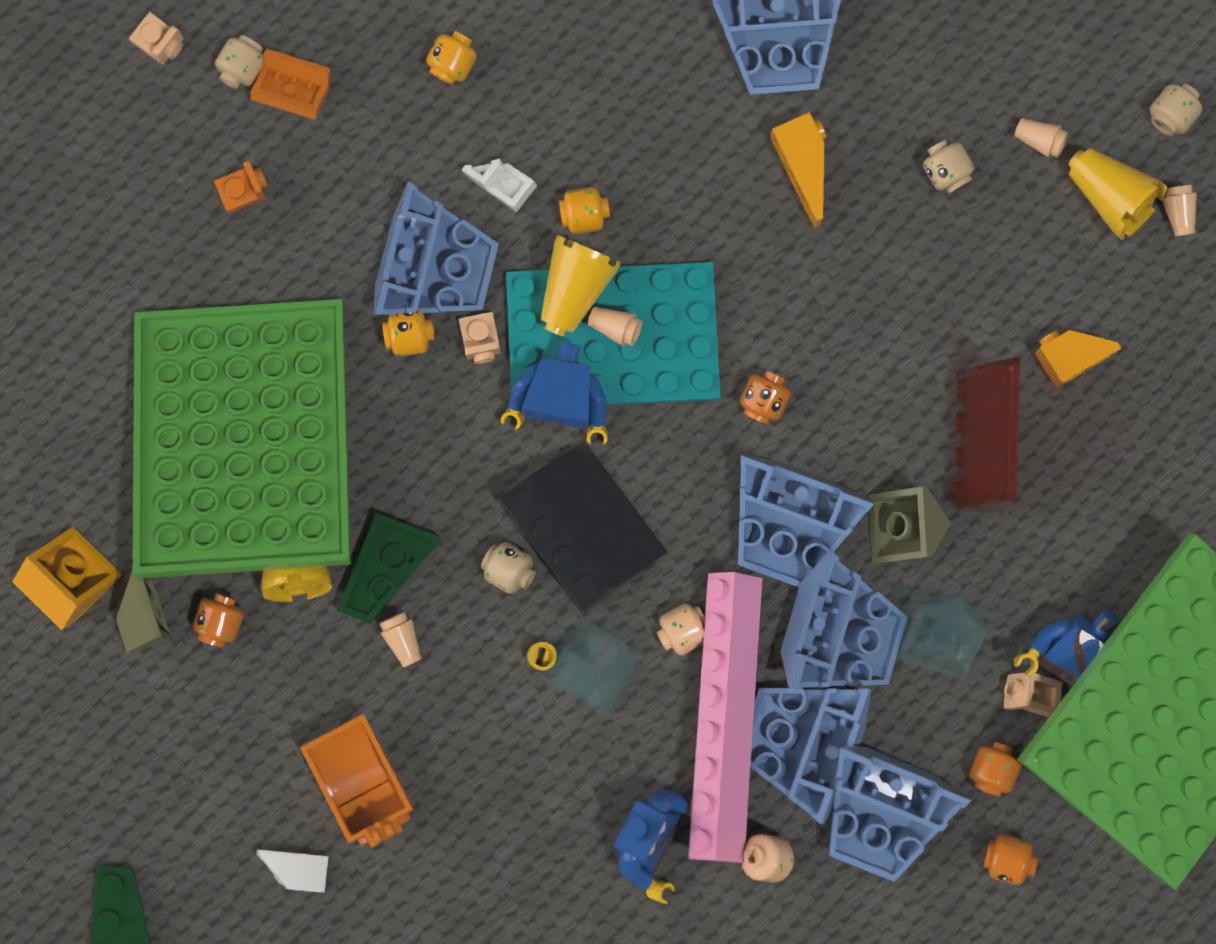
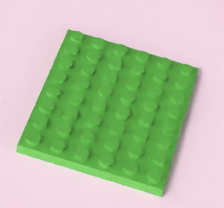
[133,299,351,579]
[1017,533,1216,890]

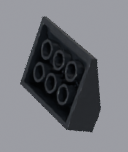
[499,441,668,615]

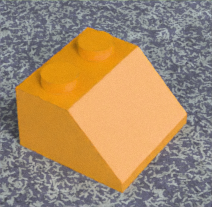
[12,527,122,630]

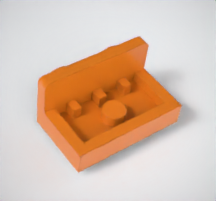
[251,49,331,120]

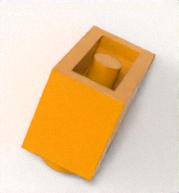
[1035,330,1121,388]

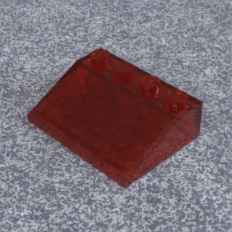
[952,357,1020,513]

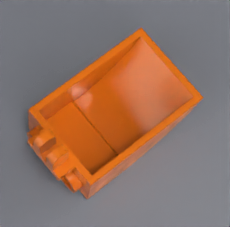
[300,714,416,848]

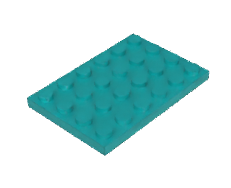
[506,262,720,405]

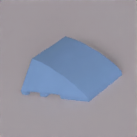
[712,0,841,95]
[374,181,499,315]
[738,454,874,587]
[781,551,908,689]
[750,688,871,825]
[829,746,971,882]

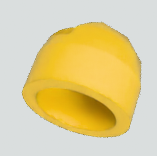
[527,642,557,670]

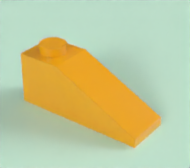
[770,112,826,228]

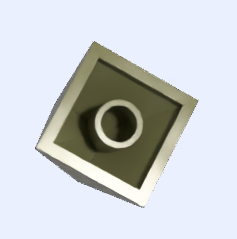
[868,486,951,564]
[116,571,173,653]

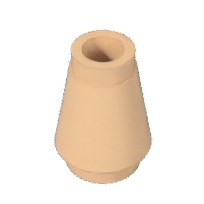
[1014,118,1068,158]
[1162,185,1197,237]
[588,307,642,346]
[379,612,422,667]

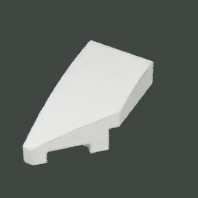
[462,159,537,212]
[257,849,328,892]

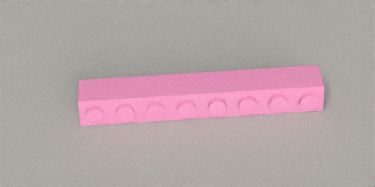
[689,572,762,863]

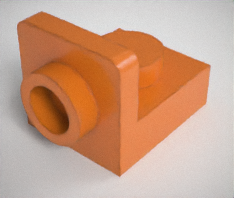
[214,160,268,214]

